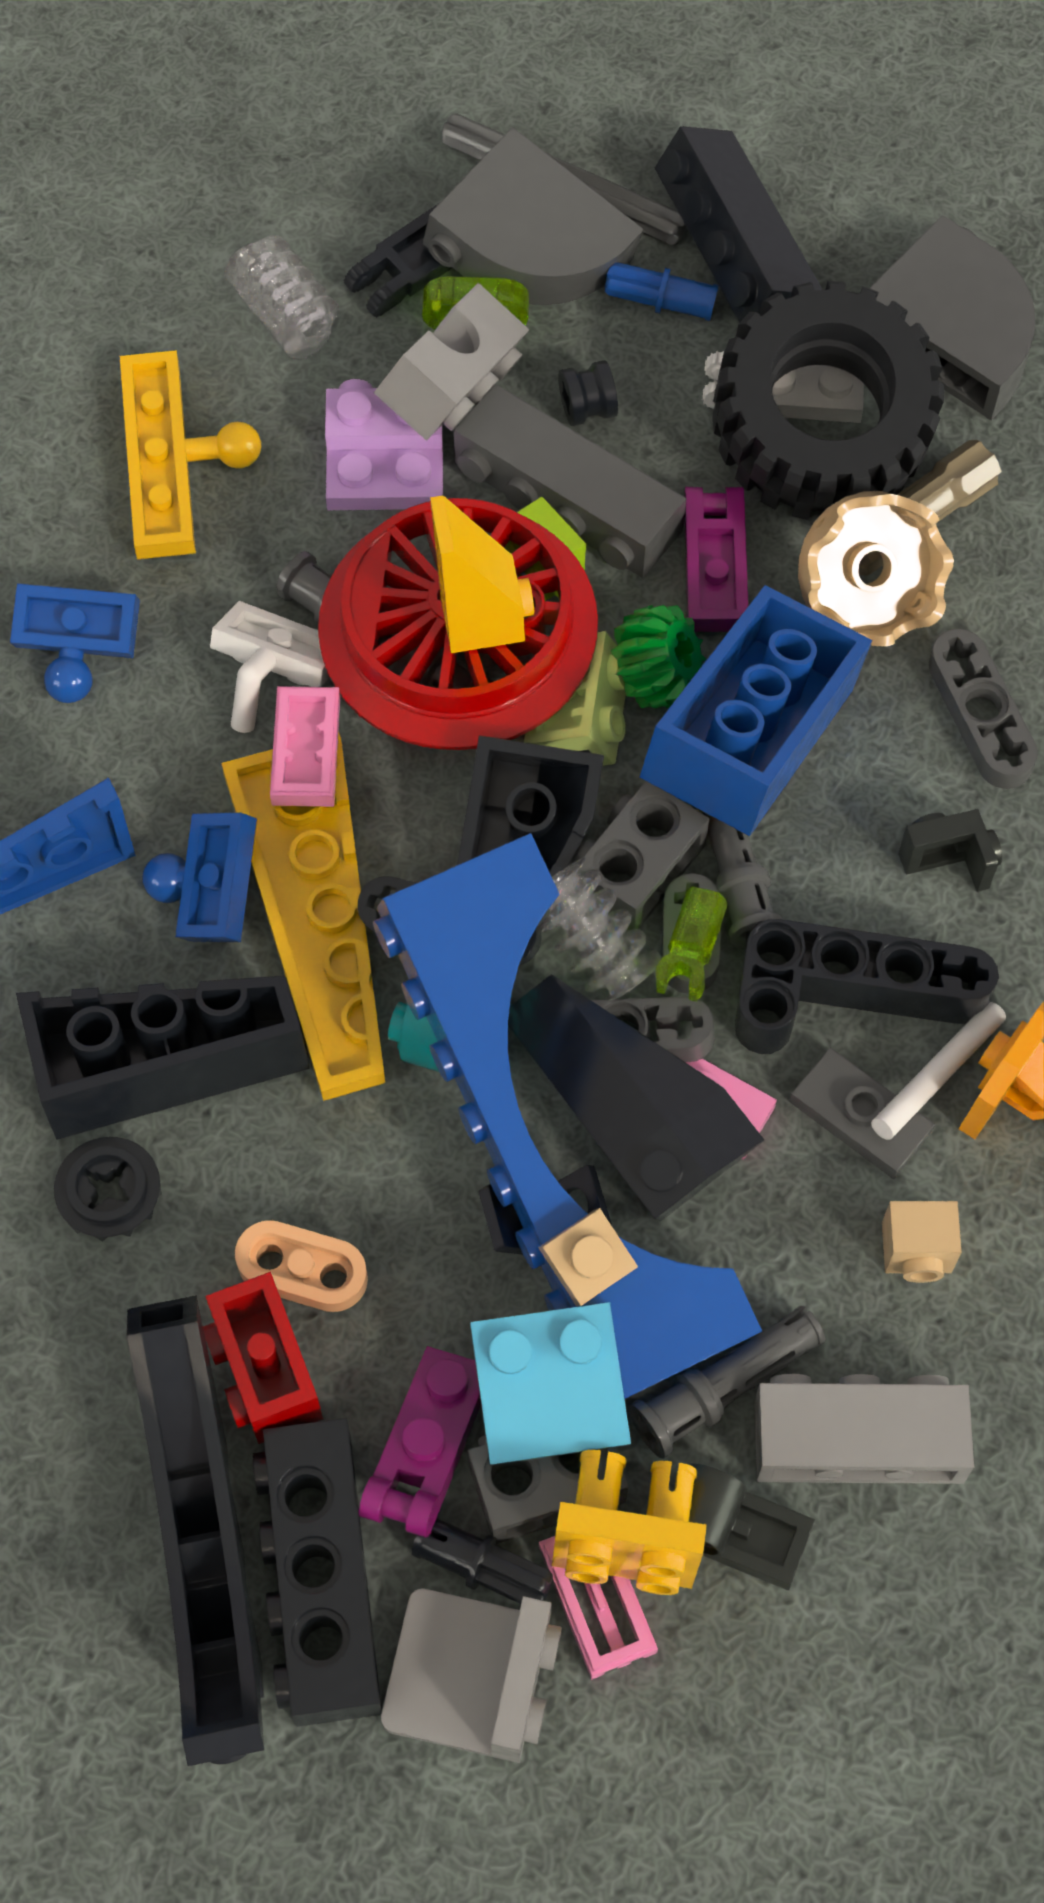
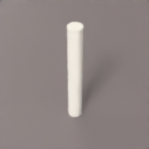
[871,1002,1006,1140]

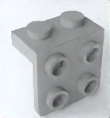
[381,1589,562,1763]

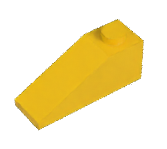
[430,495,534,653]

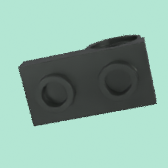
[688,1463,815,1591]

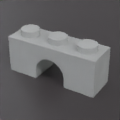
[374,283,529,441]

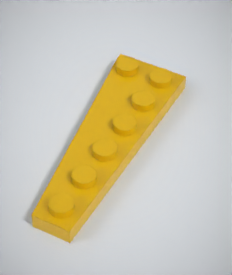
[221,731,385,1101]

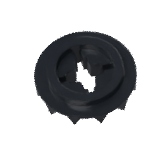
[54,1137,162,1242]

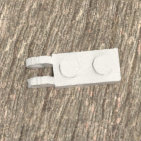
[702,351,864,423]

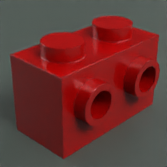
[203,1271,323,1444]

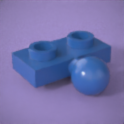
[10,583,140,703]
[142,812,257,942]

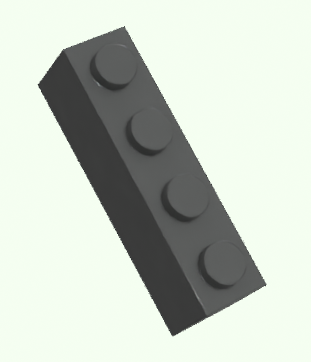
[454,384,686,578]

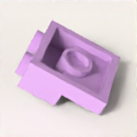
[325,379,443,510]

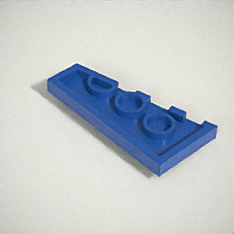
[0,778,136,915]

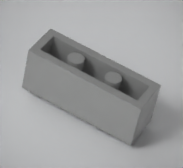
[754,1374,974,1484]

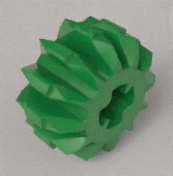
[611,605,707,709]

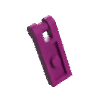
[684,487,748,632]
[359,1346,481,1538]

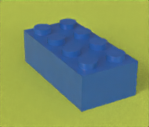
[639,585,872,836]

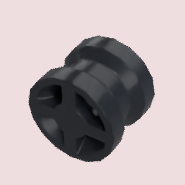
[558,360,618,426]

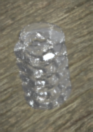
[224,235,339,360]
[539,858,661,1001]

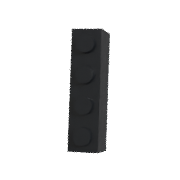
[654,126,823,323]

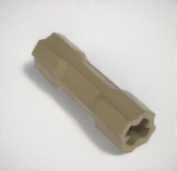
[858,440,1002,576]

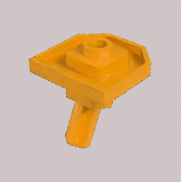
[959,1001,1044,1139]

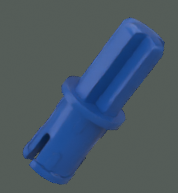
[605,262,719,321]

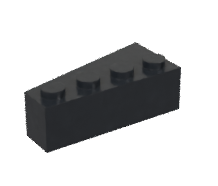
[16,976,310,1140]

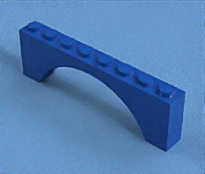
[373,833,762,1399]

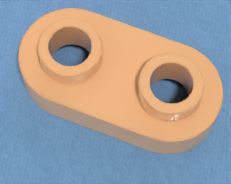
[235,1220,368,1312]

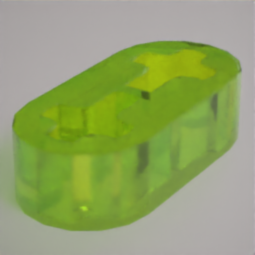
[421,277,530,330]

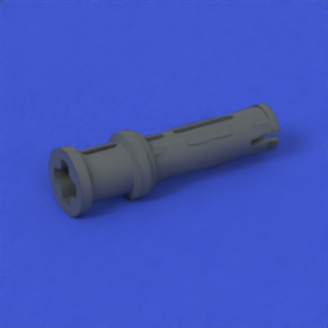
[702,811,783,949]
[629,1306,826,1459]

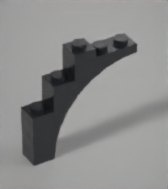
[126,1295,264,1766]

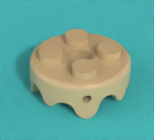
[798,491,954,646]

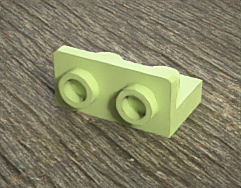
[524,631,626,766]

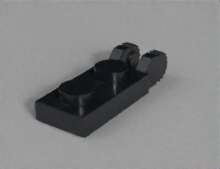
[343,203,453,318]

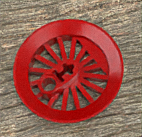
[318,498,598,750]

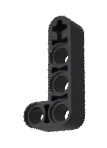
[735,919,999,1054]

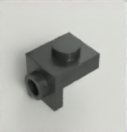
[898,809,1002,892]

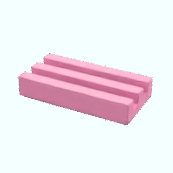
[539,1536,658,1680]

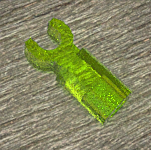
[655,886,728,1002]

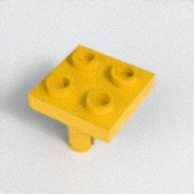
[552,1450,707,1595]

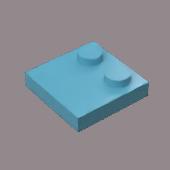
[470,1302,631,1465]

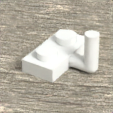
[210,601,329,733]

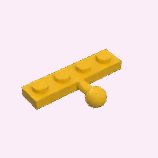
[120,350,261,560]

